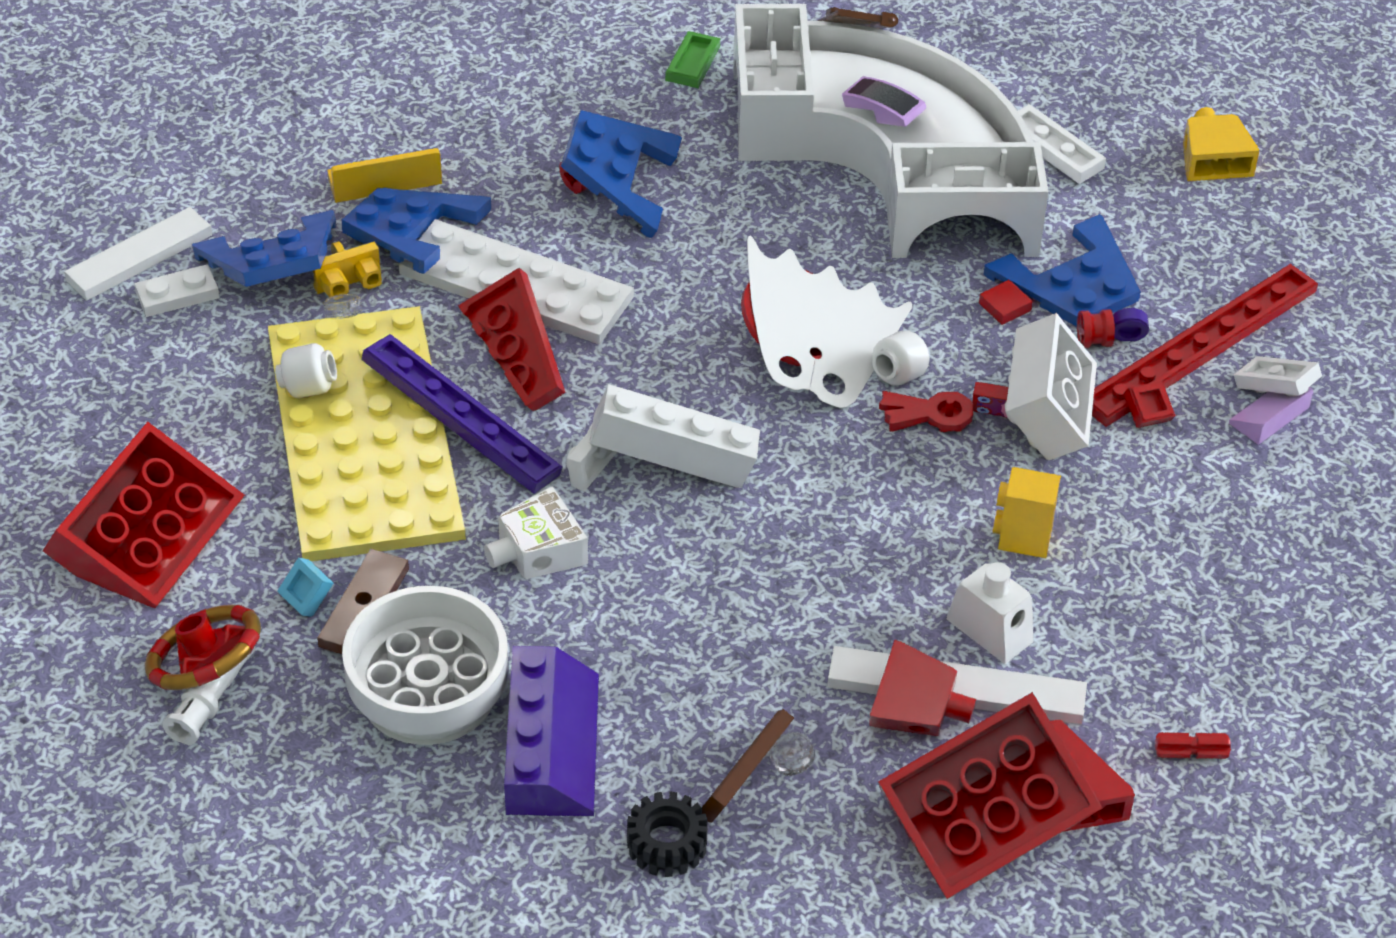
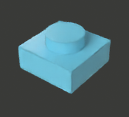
[277,557,334,617]

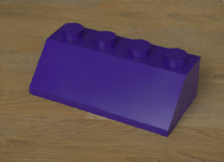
[504,646,599,816]

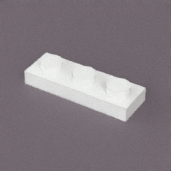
[1018,104,1106,184]

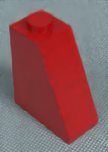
[1050,719,1135,832]

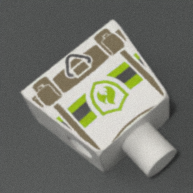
[484,486,588,579]

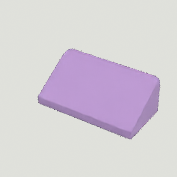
[1229,387,1313,445]

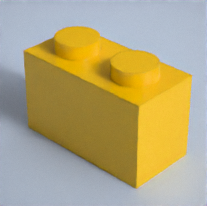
[993,467,1061,558]

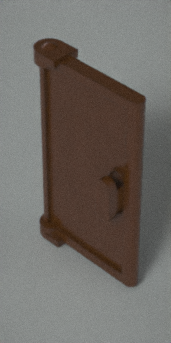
[817,7,898,29]

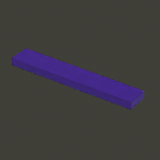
[361,334,563,494]

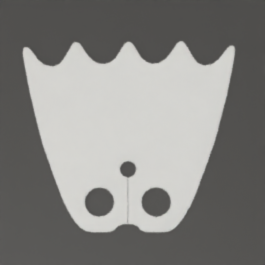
[747,236,912,408]

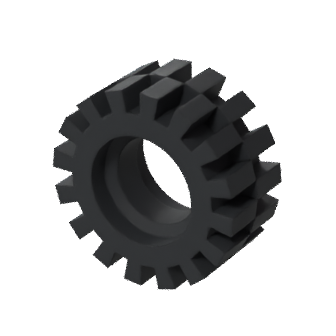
[627,791,708,877]

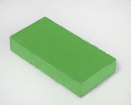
[665,31,721,88]

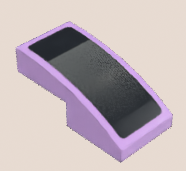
[842,76,926,127]

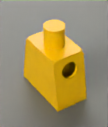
[1183,107,1259,181]

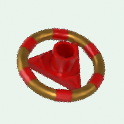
[145,605,261,690]

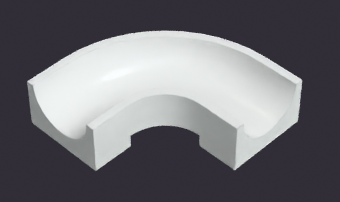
[733,4,1048,258]

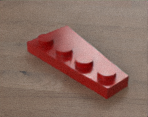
[458,268,566,411]

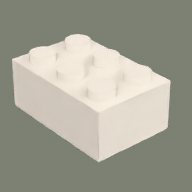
[1005,313,1097,460]

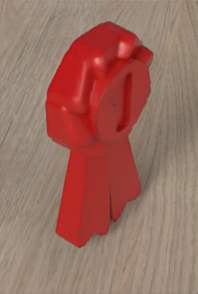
[879,391,973,432]

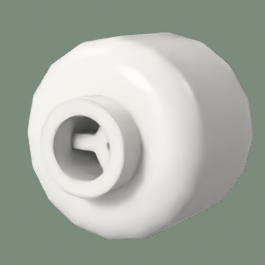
[872,331,930,385]
[275,343,337,398]

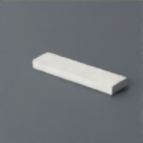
[64,207,212,301]

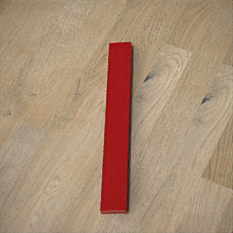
[1092,263,1318,427]

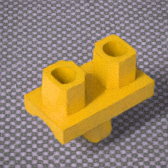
[313,241,382,300]

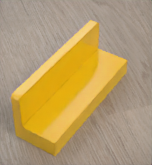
[327,148,442,203]

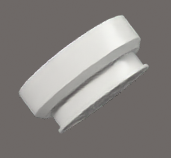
[342,586,509,745]

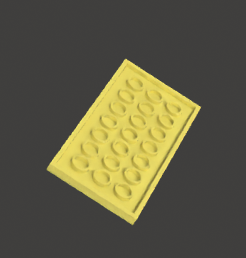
[268,306,466,561]

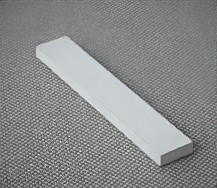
[827,646,1087,725]

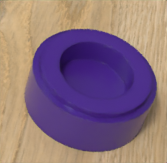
[1113,308,1149,342]

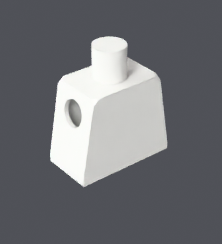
[946,562,1034,664]

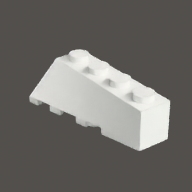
[589,384,760,488]

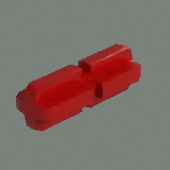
[1155,732,1231,759]

